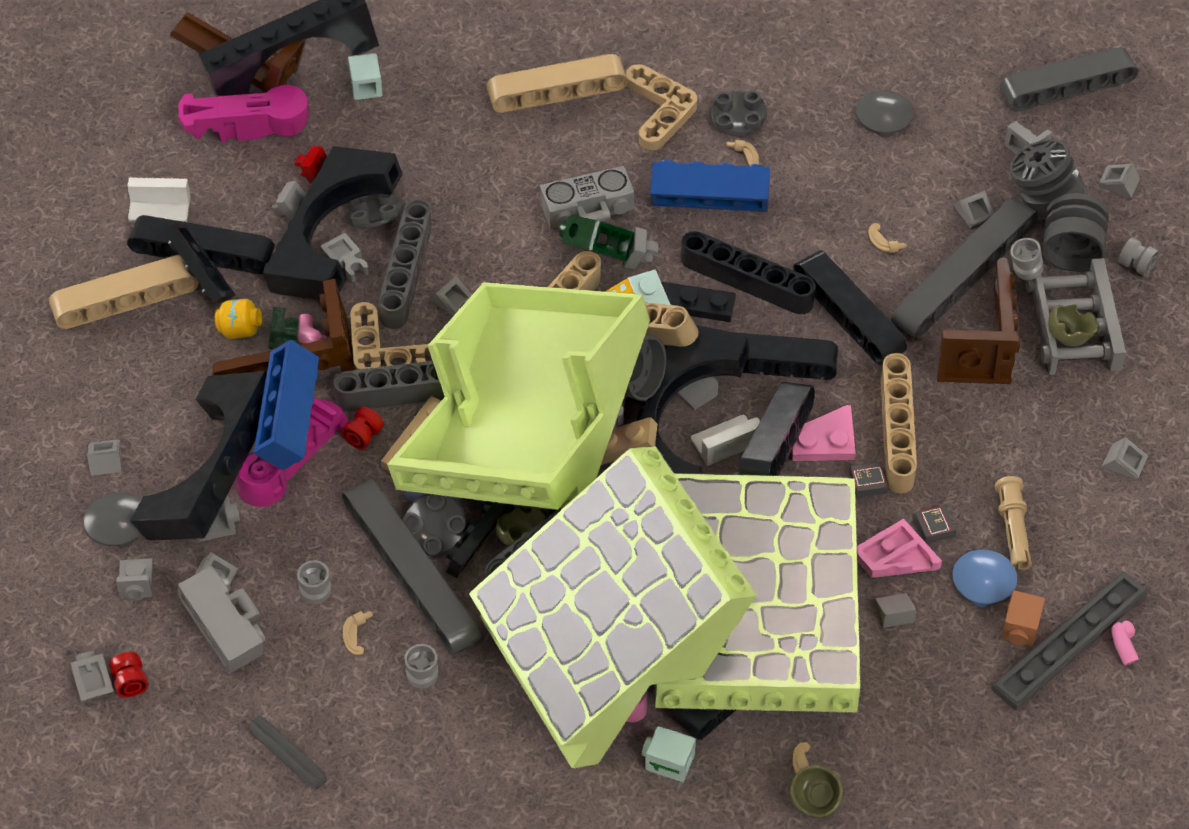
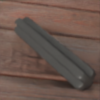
[249,716,327,789]

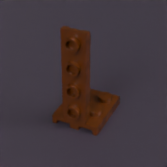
[170,13,307,93]
[937,258,1020,384]
[212,279,354,375]

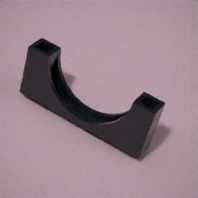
[198,0,379,97]
[263,146,403,300]
[637,324,750,474]
[130,371,267,541]

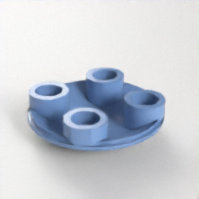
[952,550,1017,608]

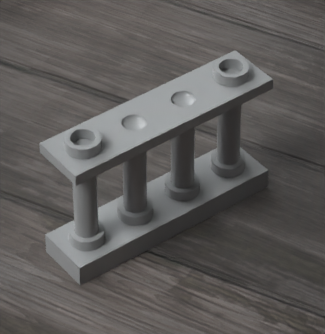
[1025,258,1126,375]

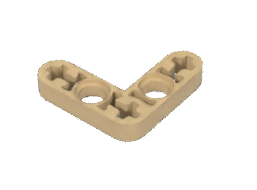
[626,64,697,151]
[350,302,431,370]

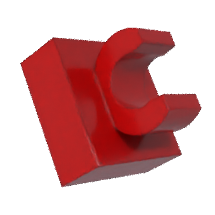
[294,146,327,186]

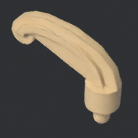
[726,140,759,165]
[868,223,907,253]
[343,611,373,656]
[792,742,810,774]

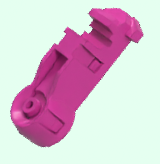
[177,85,310,142]
[235,397,350,507]

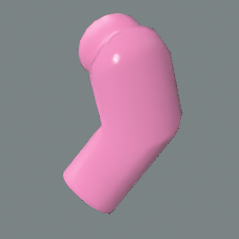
[297,314,328,344]
[1111,621,1139,666]

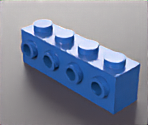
[650,160,770,212]
[254,340,319,470]

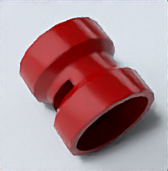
[341,406,384,450]
[108,652,149,698]

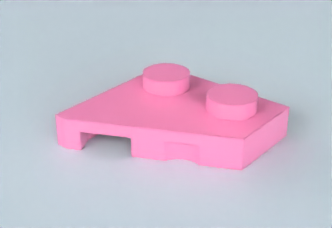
[792,405,856,461]
[857,518,942,578]

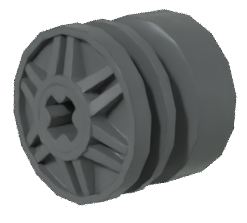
[1010,139,1085,218]
[1042,193,1109,272]
[624,334,666,400]

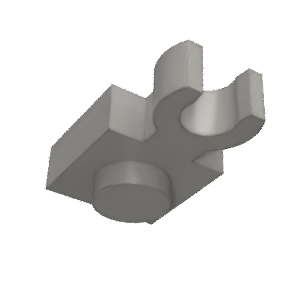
[320,233,369,283]

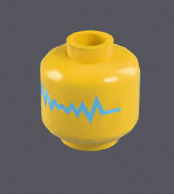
[215,299,262,340]

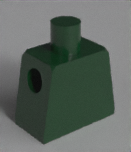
[559,215,635,261]

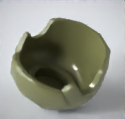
[1048,304,1098,348]
[496,506,546,547]
[790,765,844,818]

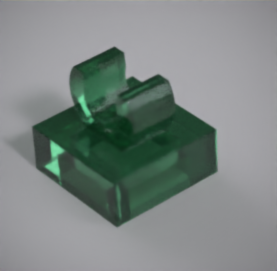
[268,307,299,349]

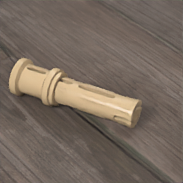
[995,476,1032,570]

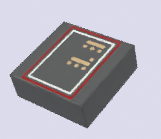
[849,462,888,498]
[914,505,956,543]

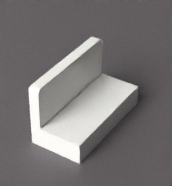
[127,178,191,223]
[691,415,760,466]

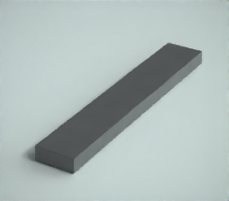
[991,571,1148,710]

